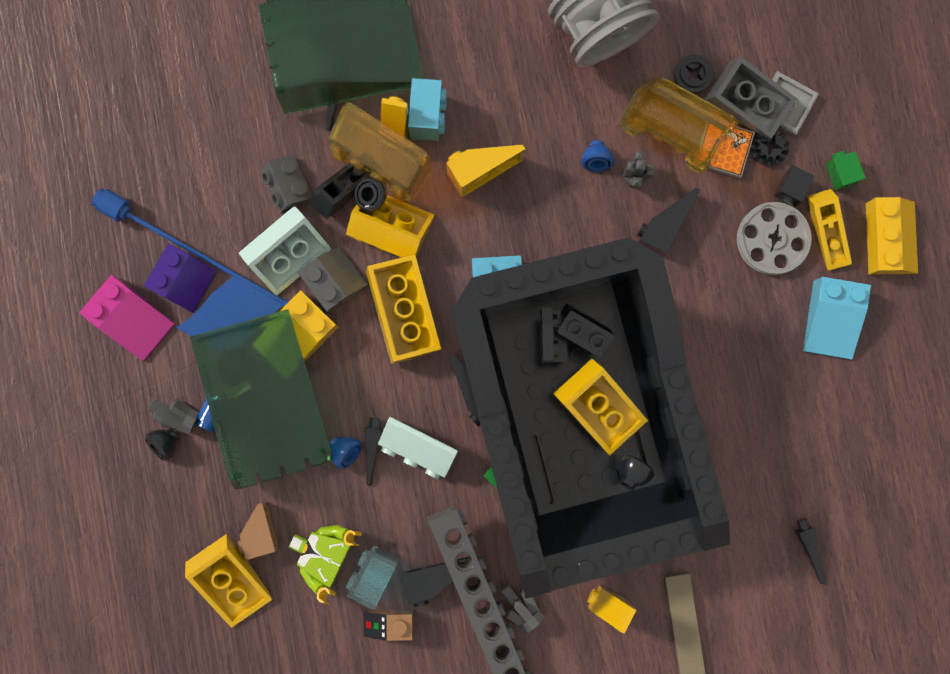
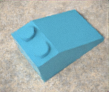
[803,277,871,360]

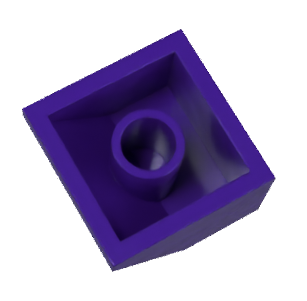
[143,243,217,313]

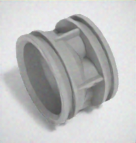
[548,0,660,67]

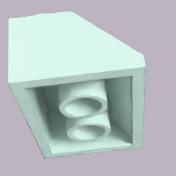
[239,206,331,296]
[378,417,458,479]

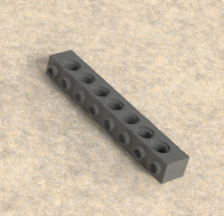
[426,505,531,674]

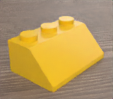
[346,195,435,258]
[865,197,918,275]

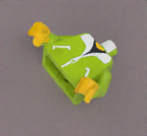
[289,525,362,605]

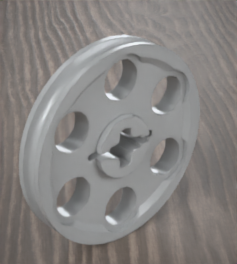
[737,202,812,275]

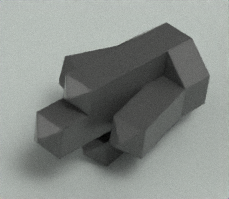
[622,151,656,187]
[148,398,199,435]
[501,585,545,634]

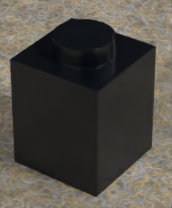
[774,165,815,207]

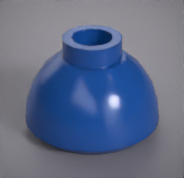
[581,140,615,172]
[328,436,362,469]

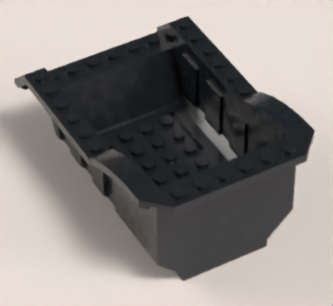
[452,237,730,599]

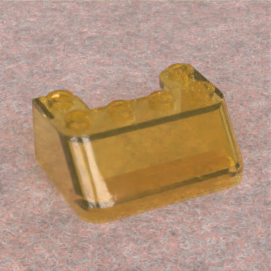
[618,76,739,174]
[327,102,432,203]

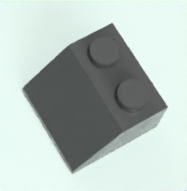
[297,247,369,314]

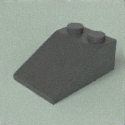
[704,56,797,139]

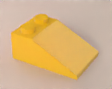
[446,145,525,198]
[253,290,339,379]
[553,359,648,455]
[185,534,272,628]

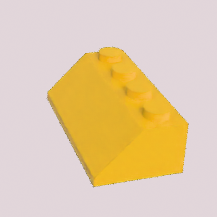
[366,254,441,365]

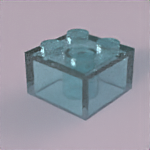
[346,545,400,610]

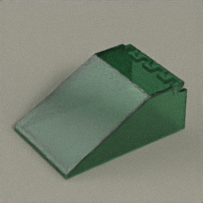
[258,0,425,114]
[190,309,332,490]

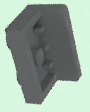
[261,155,312,213]

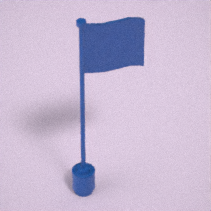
[92,188,290,353]

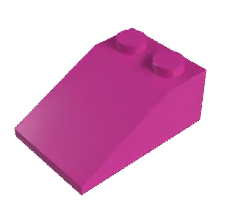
[79,275,175,361]

